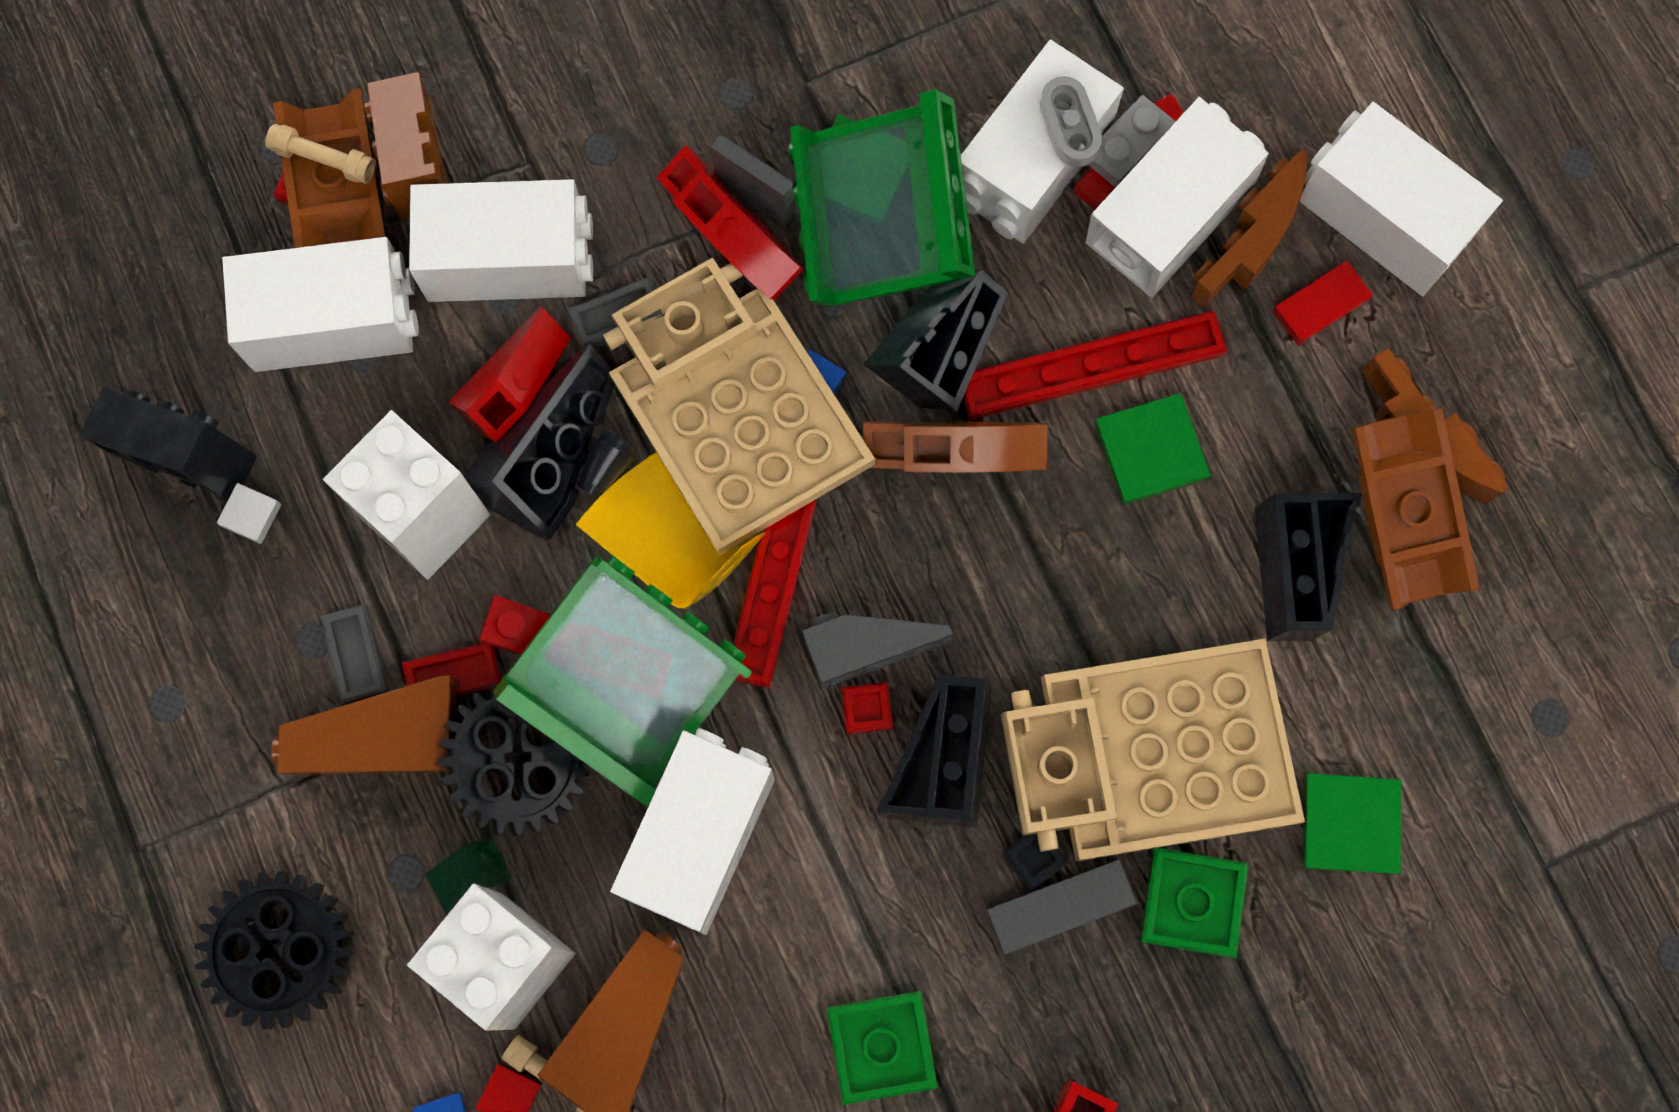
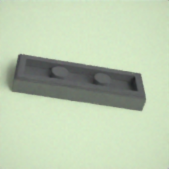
[986,859,1137,955]

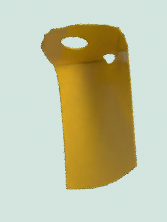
[576,452,766,609]

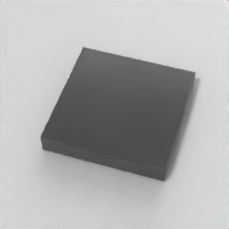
[710,135,795,230]

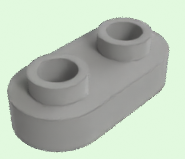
[1040,76,1102,167]

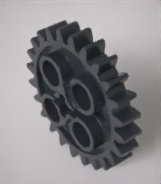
[435,684,590,836]
[194,871,355,1029]

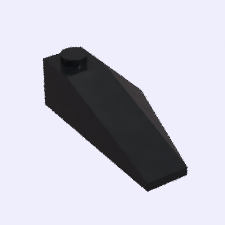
[464,344,614,540]

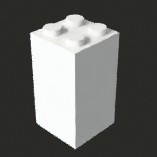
[961,39,1124,244]
[1085,97,1269,298]
[1299,101,1503,297]
[409,179,593,302]
[222,237,419,372]
[322,410,491,580]
[610,728,775,935]
[407,883,576,1031]

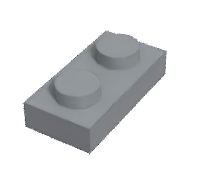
[1088,95,1176,188]

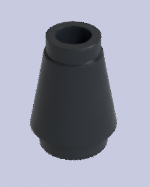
[576,429,635,498]

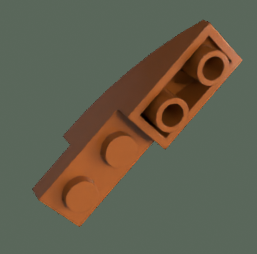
[1191,149,1308,309]
[1363,348,1509,504]
[863,421,1049,473]

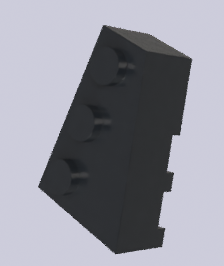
[863,269,1009,411]
[79,387,257,502]
[1254,493,1362,641]
[876,675,992,828]

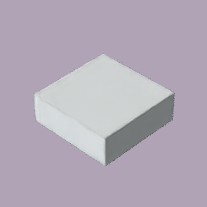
[217,483,282,544]

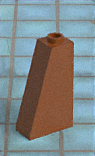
[271,676,458,775]
[537,930,684,1112]

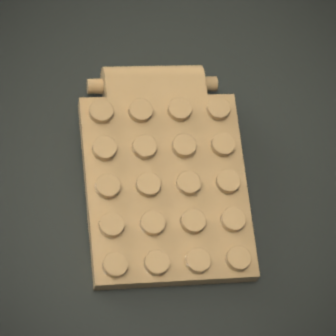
[602,258,876,555]
[1000,638,1305,862]

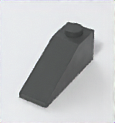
[802,613,953,690]

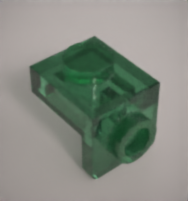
[425,839,512,915]

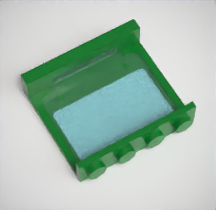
[789,89,975,307]
[493,555,752,807]

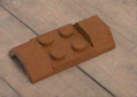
[273,88,386,248]
[1352,408,1480,610]

